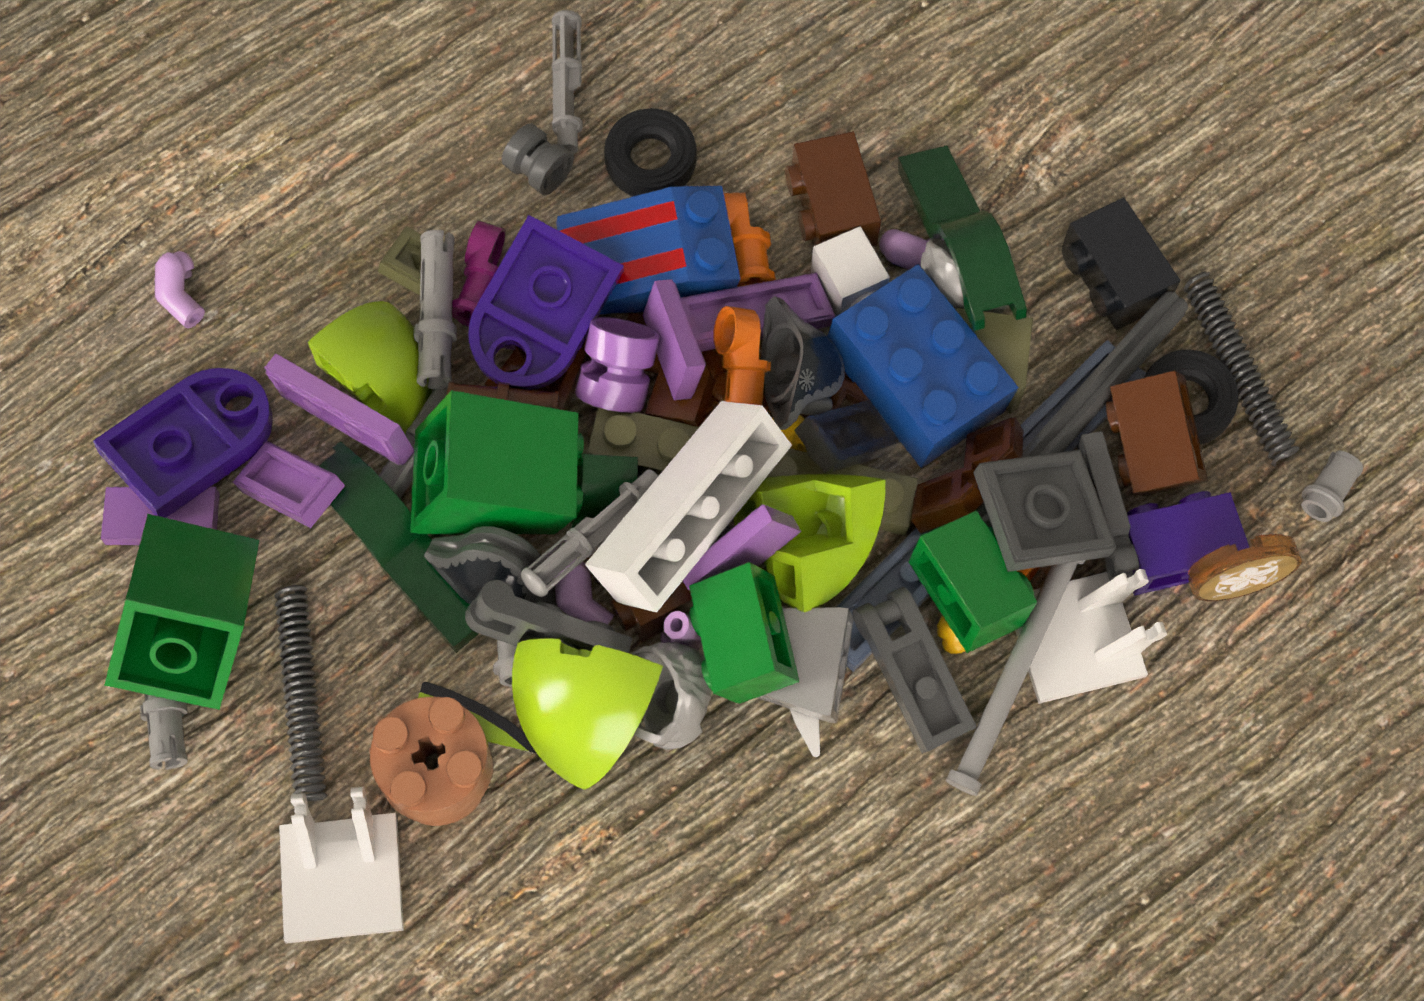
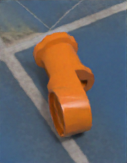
[724,192,776,287]
[713,306,771,412]

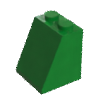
[410,390,584,535]
[104,514,260,710]

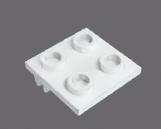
[1015,569,1167,704]
[279,787,404,943]

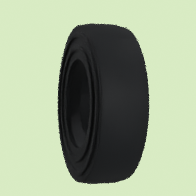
[604,108,697,197]
[1144,349,1238,445]

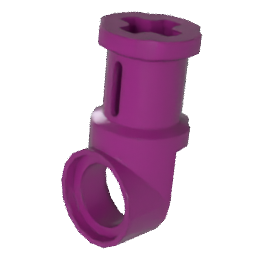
[452,221,506,327]

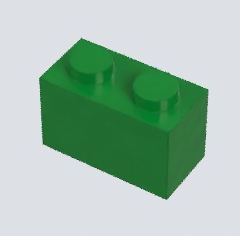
[908,511,1037,653]
[689,562,800,704]

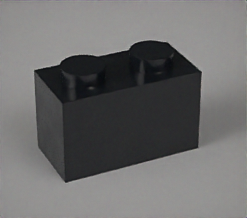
[1062,197,1181,330]

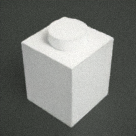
[811,226,890,316]

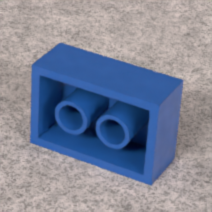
[827,264,1019,468]

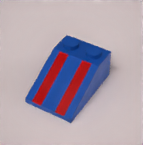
[556,185,740,314]

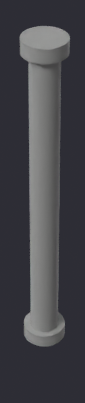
[946,560,1085,796]

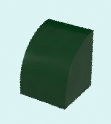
[570,454,638,528]

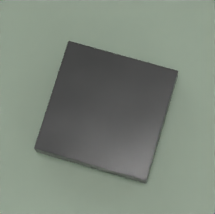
[973,450,1117,572]

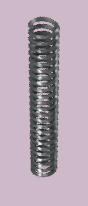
[1183,272,1299,467]
[274,585,328,801]

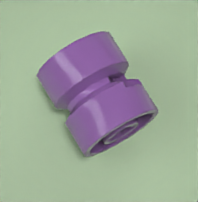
[575,317,660,413]

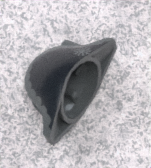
[761,296,845,430]
[424,526,559,608]

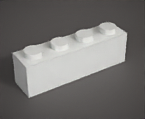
[585,401,792,613]

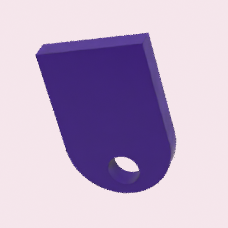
[468,215,624,390]
[93,368,273,518]

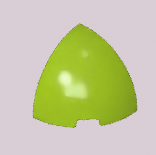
[308,301,432,434]
[733,474,885,612]
[512,638,663,790]

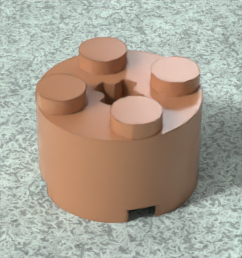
[370,697,493,826]

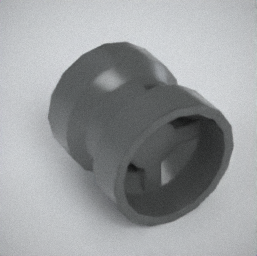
[501,123,574,195]

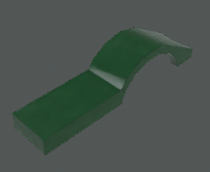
[898,145,1027,331]
[319,441,479,653]

